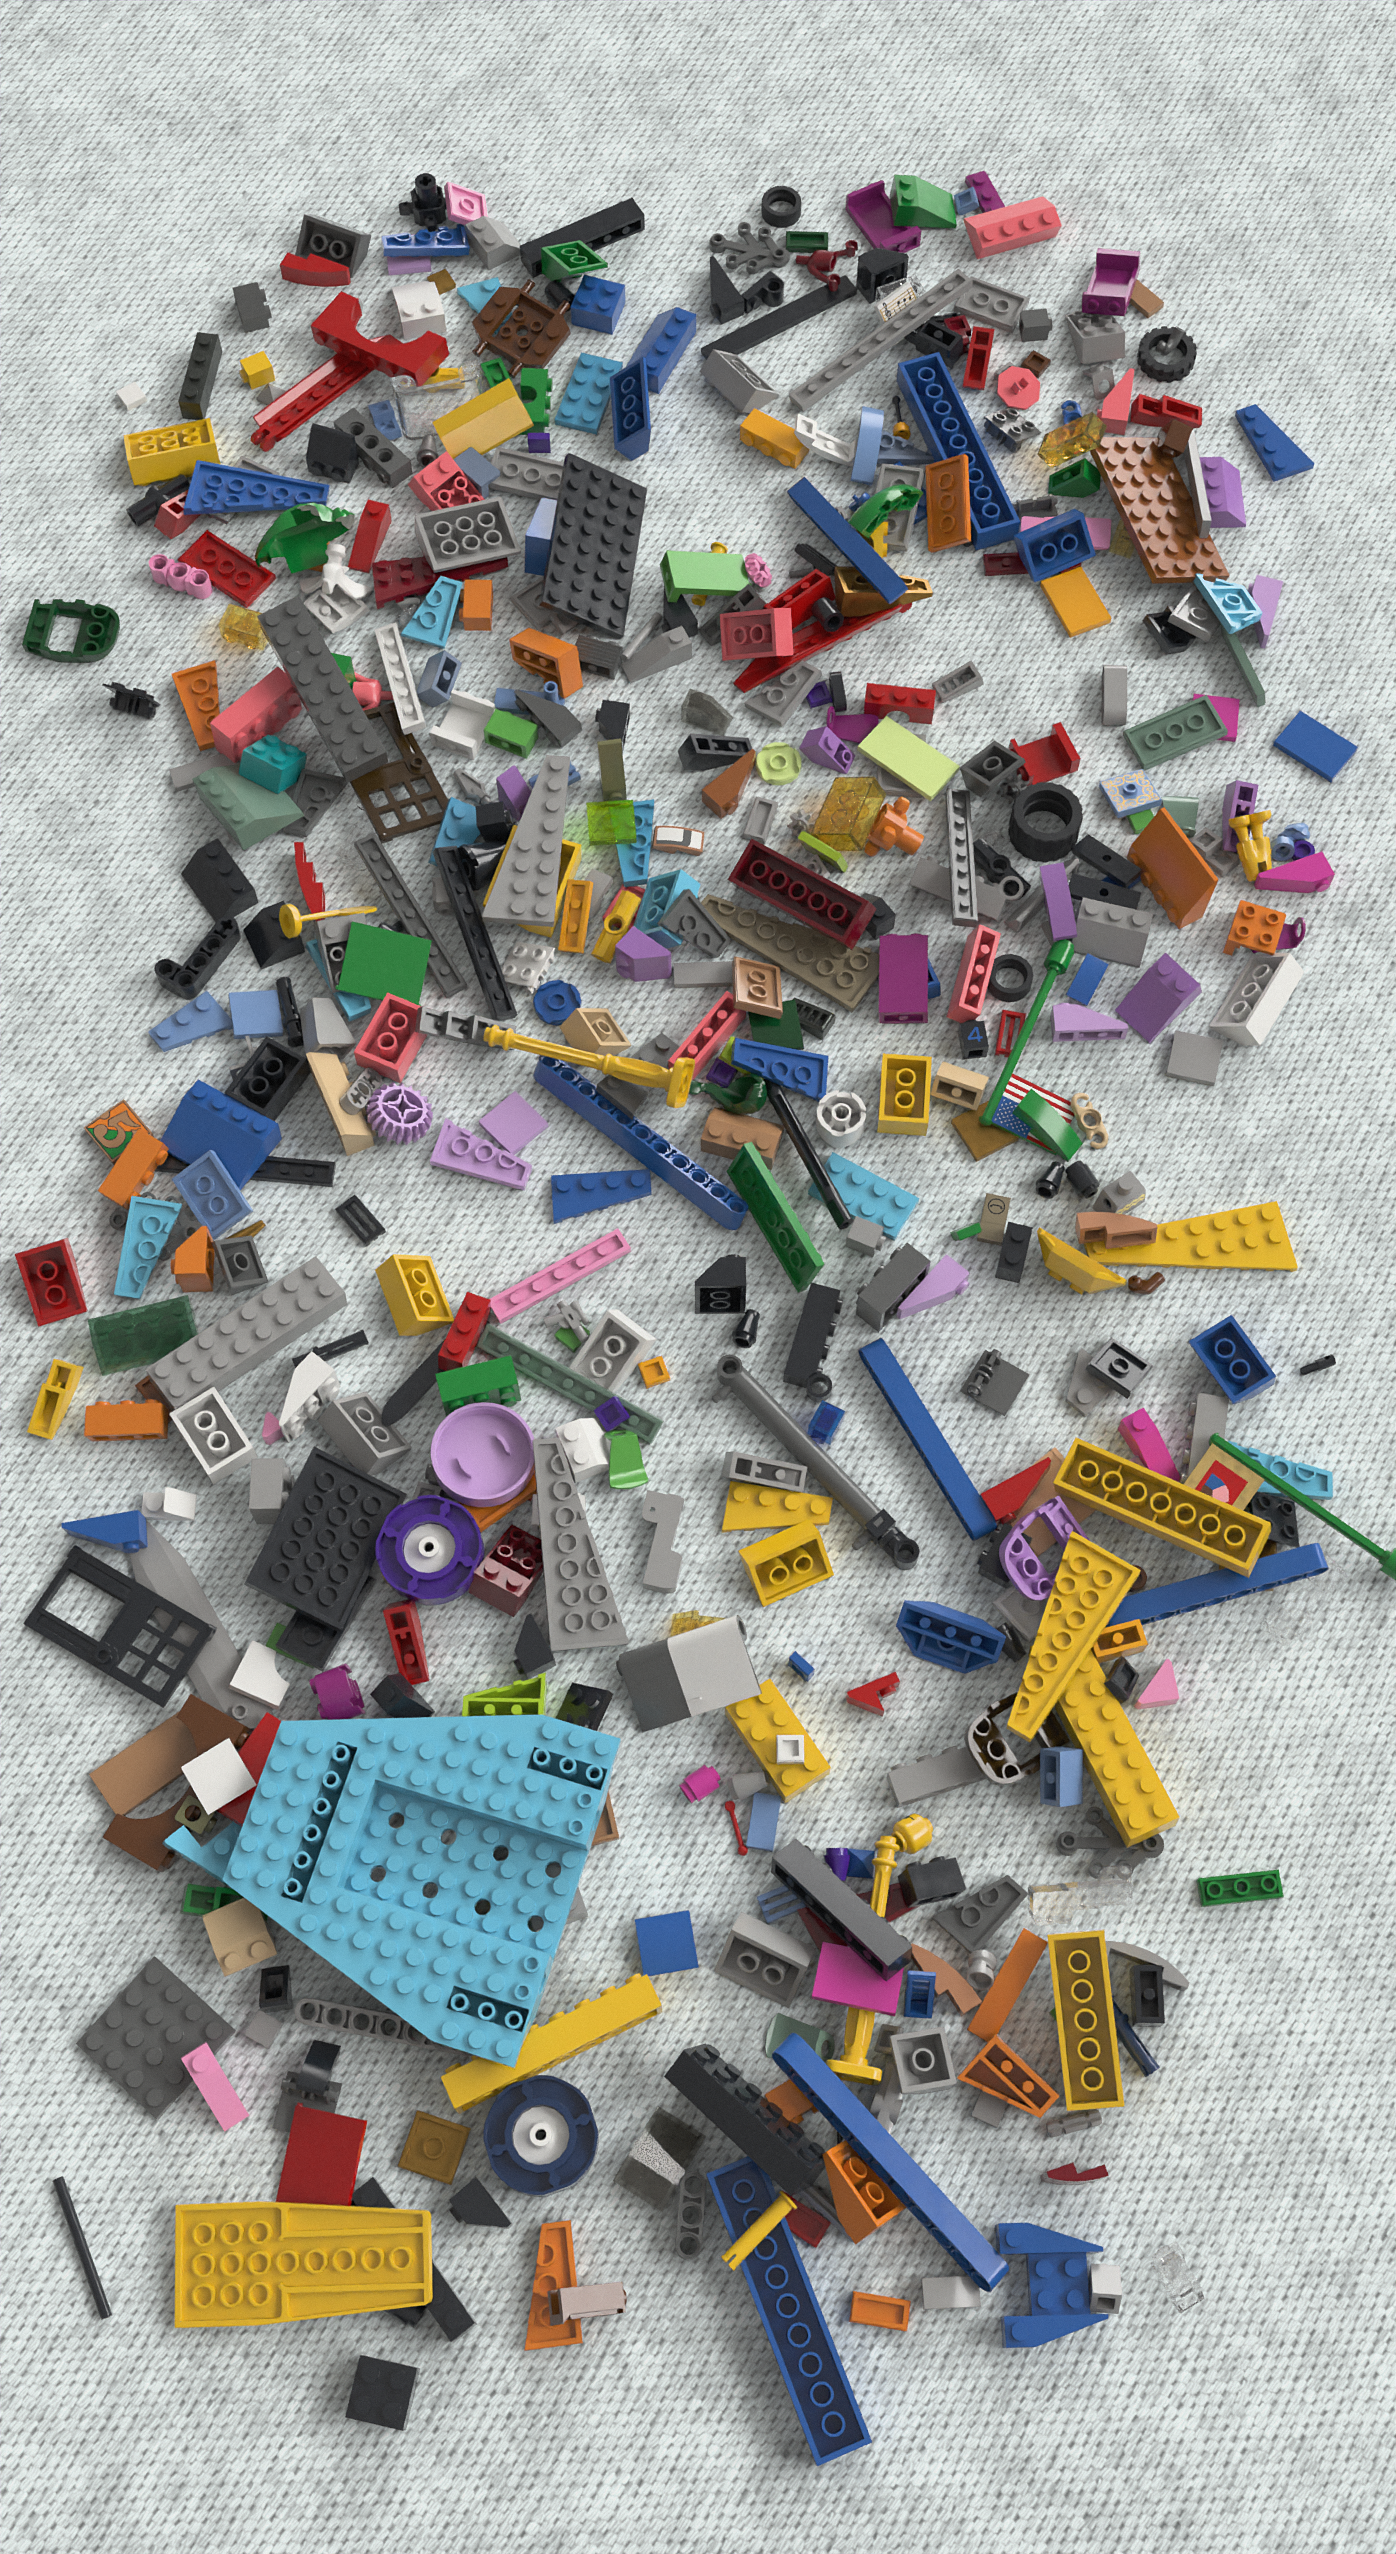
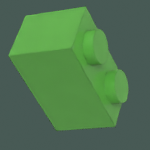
[484,709,539,759]

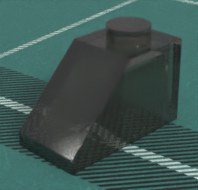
[681,689,733,736]

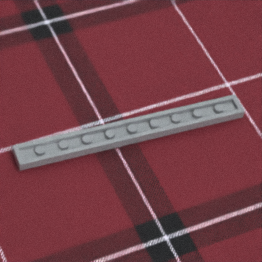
[789,269,973,412]

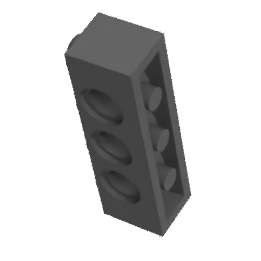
[334,408,413,489]

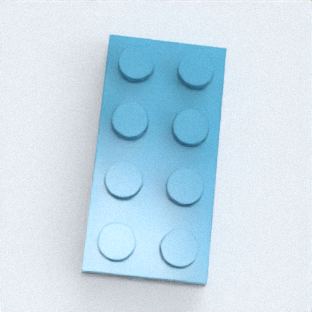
[808,1152,919,1241]

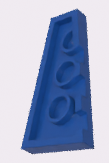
[381,224,470,258]

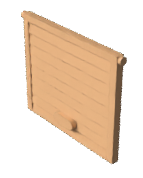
[1010,1447,1096,1557]

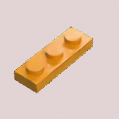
[558,879,593,954]

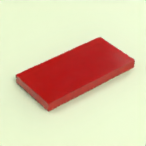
[178,530,276,608]
[216,1712,281,1827]

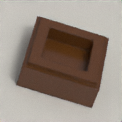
[1021,350,1051,379]

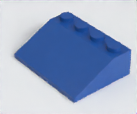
[160,1079,282,1190]

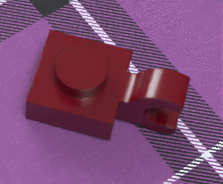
[944,315,971,354]

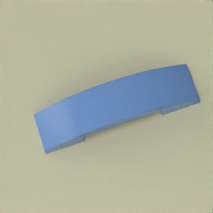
[850,406,884,485]

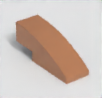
[1075,1212,1158,1249]
[911,1943,982,2017]

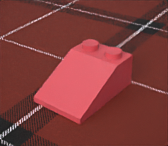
[720,608,793,661]

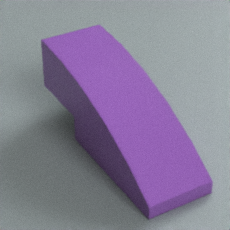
[1039,862,1077,941]

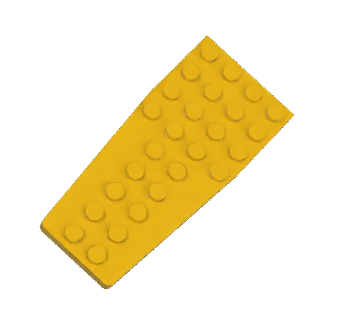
[175,2201,433,2328]

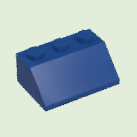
[1013,509,1096,583]
[1189,1315,1276,1405]

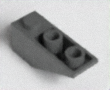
[514,689,582,748]

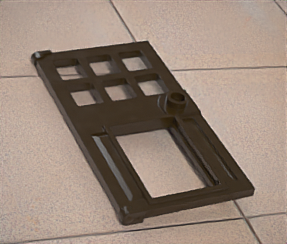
[350,702,448,843]

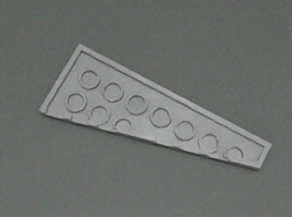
[483,755,570,927]
[532,1438,629,1651]

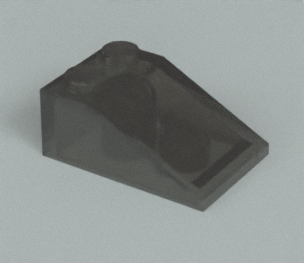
[613,2106,706,2214]

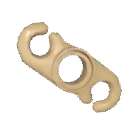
[1070,1093,1109,1149]

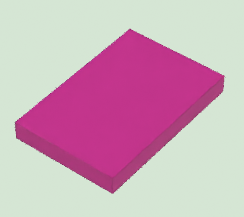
[812,1942,904,2016]

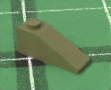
[597,738,627,804]

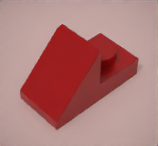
[846,1672,900,1717]

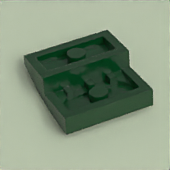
[748,999,804,1050]

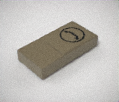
[977,1193,1011,1246]

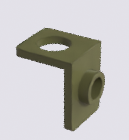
[175,1795,218,1837]

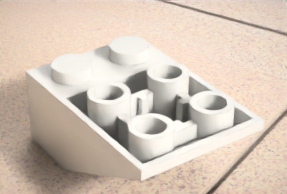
[279,1351,341,1443]

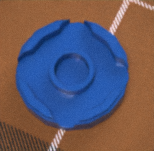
[533,980,582,1026]

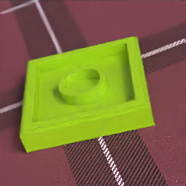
[798,831,848,873]

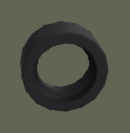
[761,186,801,228]
[987,954,1034,1002]

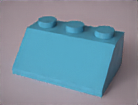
[633,869,701,949]

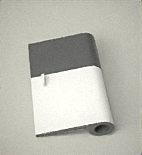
[616,1615,762,1733]

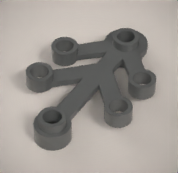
[709,222,790,274]
[109,1192,202,1261]
[1056,1807,1164,1879]

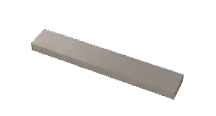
[1183,430,1211,538]

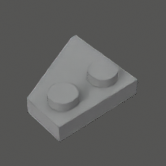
[1065,1348,1112,1418]

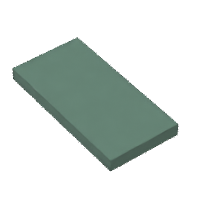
[1123,695,1228,771]

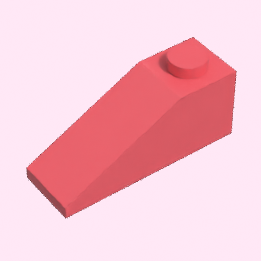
[1095,368,1135,435]

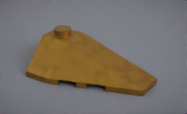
[834,566,933,617]

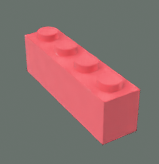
[946,924,1001,1023]
[668,991,746,1080]

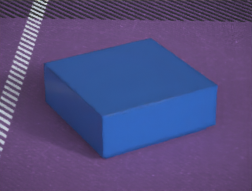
[788,1651,815,1682]

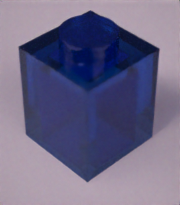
[808,1400,845,1445]

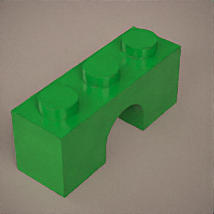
[518,368,553,435]

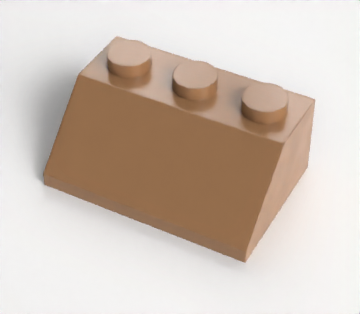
[701,1107,785,1170]

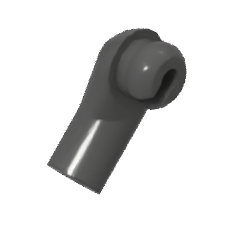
[1155,326,1185,356]

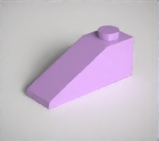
[1247,575,1283,649]
[1050,1003,1128,1042]
[897,1255,970,1319]

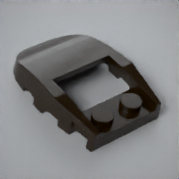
[964,1692,1070,1786]

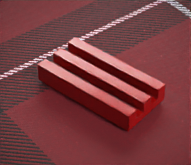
[995,1009,1026,1058]

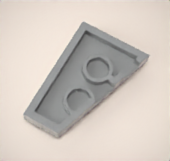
[744,661,822,727]

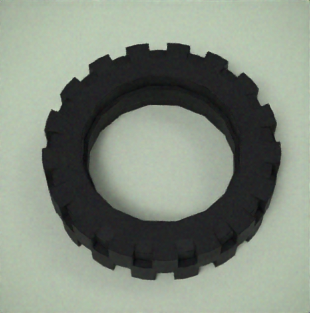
[1137,326,1197,383]

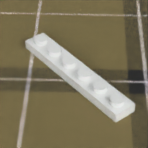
[375,622,427,735]

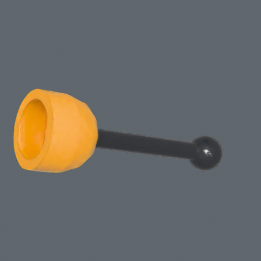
[892,396,911,440]

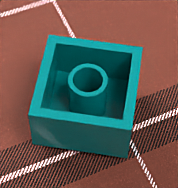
[239,734,308,794]

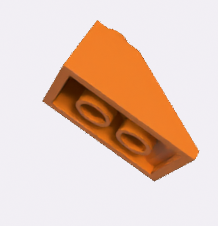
[823,2140,907,2245]

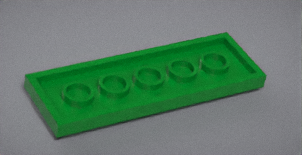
[726,1142,825,1293]

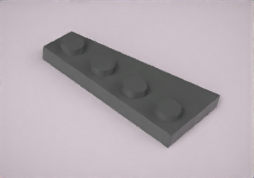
[596,1033,680,1119]

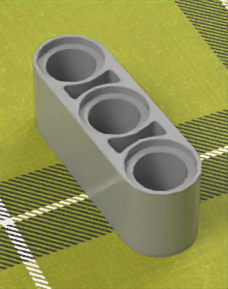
[1101,665,1127,725]

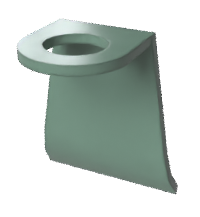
[1161,796,1199,838]
[765,2013,835,2062]

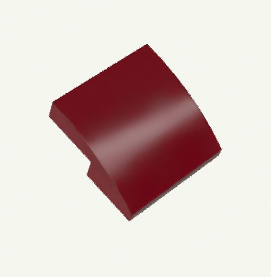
[1040,2162,1109,2185]

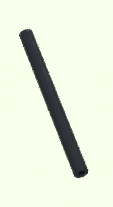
[52,2176,112,2320]

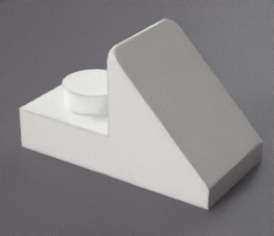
[141,1487,197,1521]

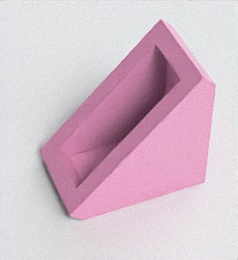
[1134,1659,1179,1710]

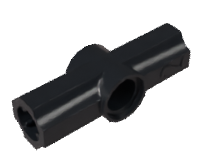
[126,474,190,526]
[973,838,1031,900]

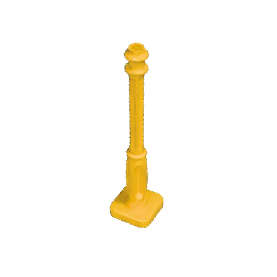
[484,1025,695,1108]
[825,1836,900,2086]

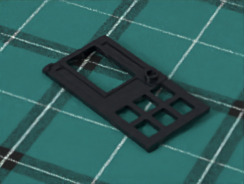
[23,1545,217,1708]

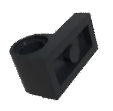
[741,271,784,314]

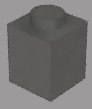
[1019,308,1052,342]

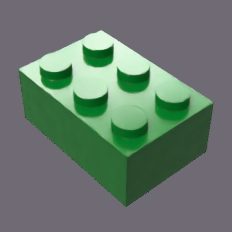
[435,1355,521,1417]

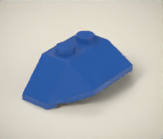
[896,1600,1006,1674]

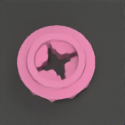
[745,553,772,588]

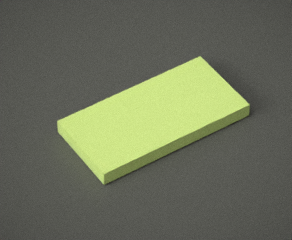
[857,716,960,801]

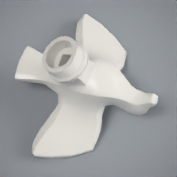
[300,544,373,600]

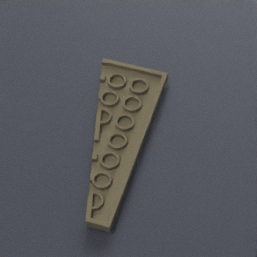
[701,894,879,1013]

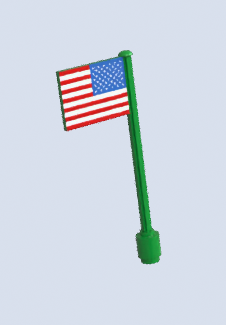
[979,939,1074,1156]

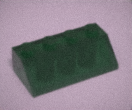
[88,1295,199,1376]

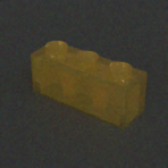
[1037,412,1107,468]

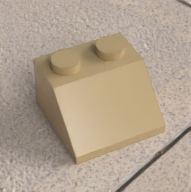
[560,1008,632,1056]
[202,1898,277,1977]

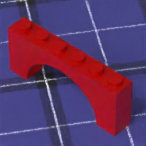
[310,291,449,389]

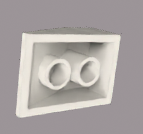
[392,281,447,340]
[569,1309,657,1393]

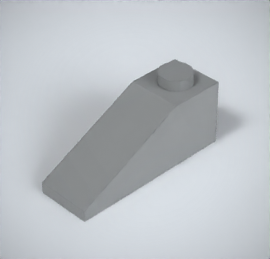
[620,626,692,684]
[721,1451,808,1492]

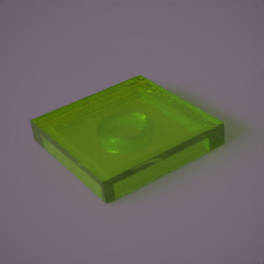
[586,800,637,846]

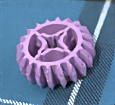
[366,1082,433,1145]

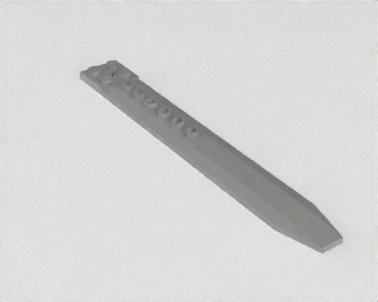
[129,1521,275,1752]

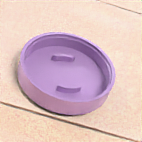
[431,1402,535,1507]

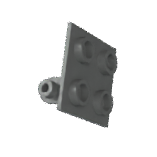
[984,407,1042,452]
[960,1349,1030,1416]
[272,2071,342,2132]

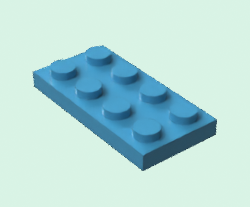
[555,352,623,435]

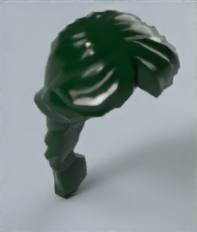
[689,1073,767,1114]

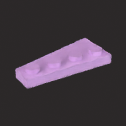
[430,1118,532,1191]

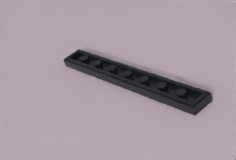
[701,275,857,360]
[433,846,518,1021]
[155,1154,336,1187]

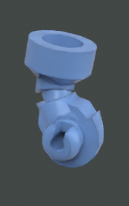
[1271,823,1310,861]

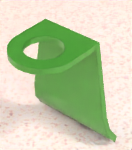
[605,1430,649,1489]

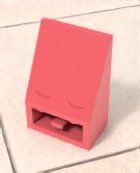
[408,451,485,511]

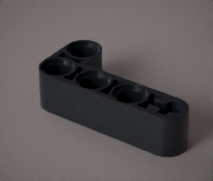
[154,916,241,1000]

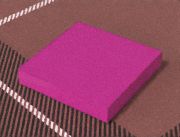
[1192,694,1240,742]

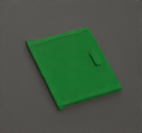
[335,921,432,1006]

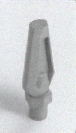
[453,768,493,805]

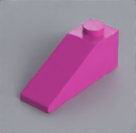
[1254,851,1335,893]
[1118,1407,1180,1482]

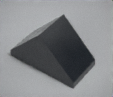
[259,1965,293,2013]

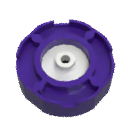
[376,1495,484,1606]

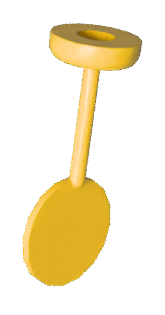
[279,904,377,938]

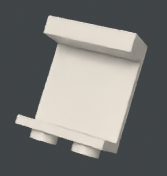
[430,689,495,760]

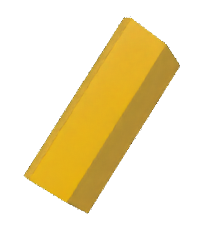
[432,378,534,459]

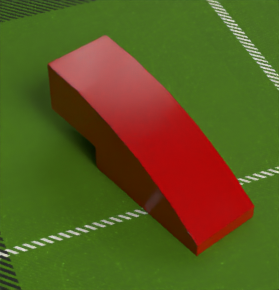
[280,252,351,287]
[963,326,995,390]
[1130,393,1202,428]

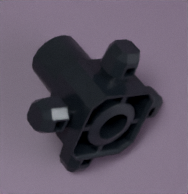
[398,173,447,232]

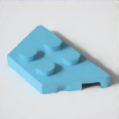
[1193,573,1263,634]

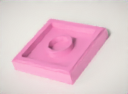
[444,182,488,225]

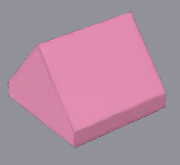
[262,1412,284,1445]

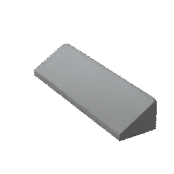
[1004,858,1079,933]

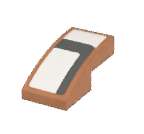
[652,826,705,856]

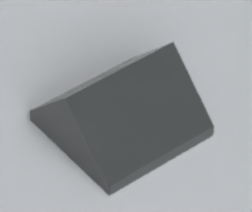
[211,1236,268,1295]

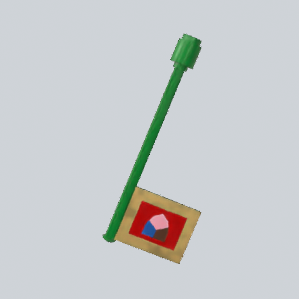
[1184,1433,1396,1581]

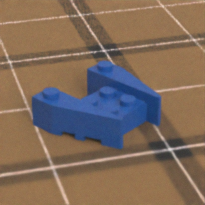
[995,2222,1108,2348]

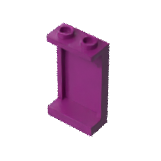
[845,180,922,253]
[1082,248,1140,317]
[879,933,928,1024]

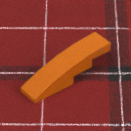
[967,1928,1048,2043]

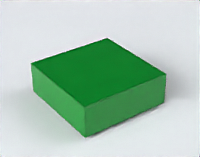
[950,1222,982,1241]

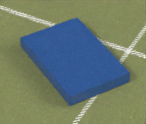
[1273,710,1358,782]

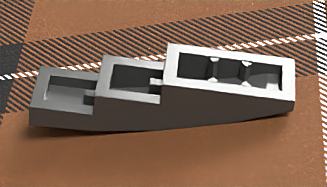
[415,1006,517,1050]

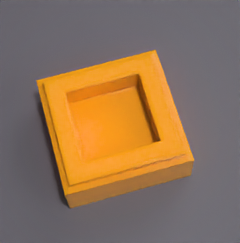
[638,1355,670,1389]

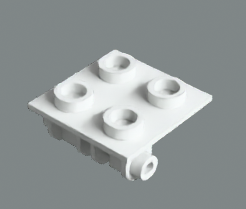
[501,942,555,995]

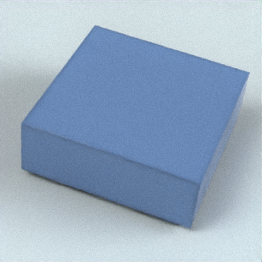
[954,187,979,216]

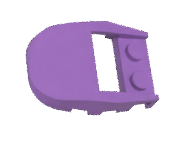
[999,1495,1090,1600]

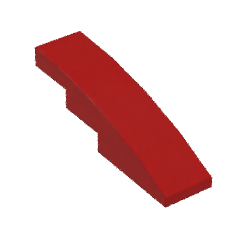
[294,842,325,924]

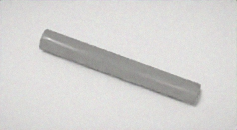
[620,612,662,662]

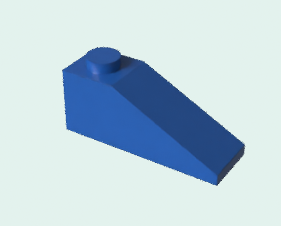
[61,1510,148,1553]

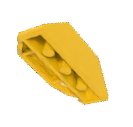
[1037,1227,1127,1295]

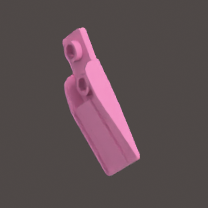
[1020,516,1112,550]

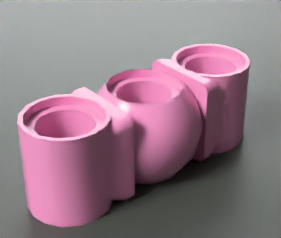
[149,554,212,599]

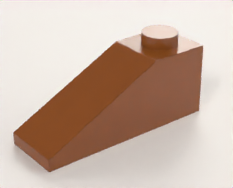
[702,749,756,819]

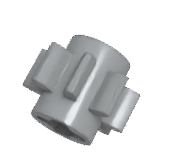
[787,809,818,837]

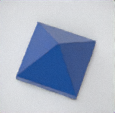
[847,1849,875,1879]

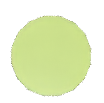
[756,742,801,785]

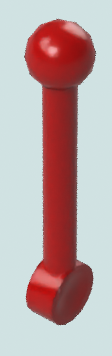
[725,1800,748,1856]

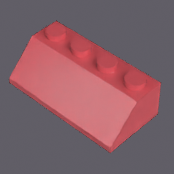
[963,196,1062,259]

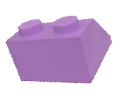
[615,926,672,982]

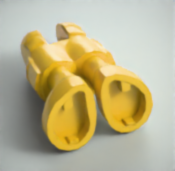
[1228,810,1272,881]

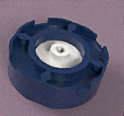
[483,2075,599,2197]

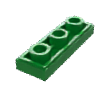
[1196,1869,1284,1907]

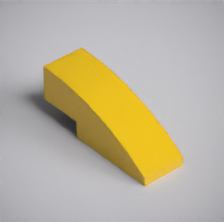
[27,1359,84,1440]

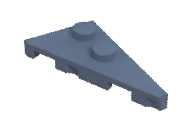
[877,430,934,465]

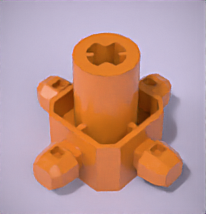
[864,796,924,857]

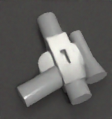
[543,1300,589,1343]

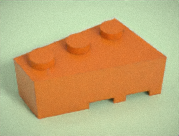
[957,2034,1059,2118]

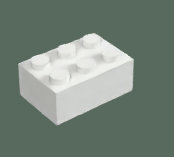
[169,1387,258,1485]

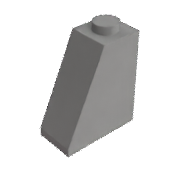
[300,997,356,1059]

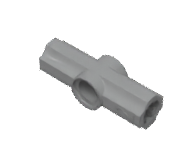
[869,2062,903,2134]

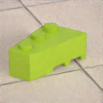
[462,1672,547,1716]

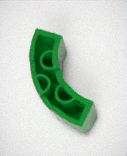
[847,484,924,538]

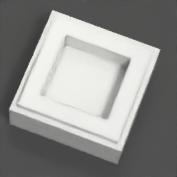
[116,382,147,411]
[776,1735,804,1764]

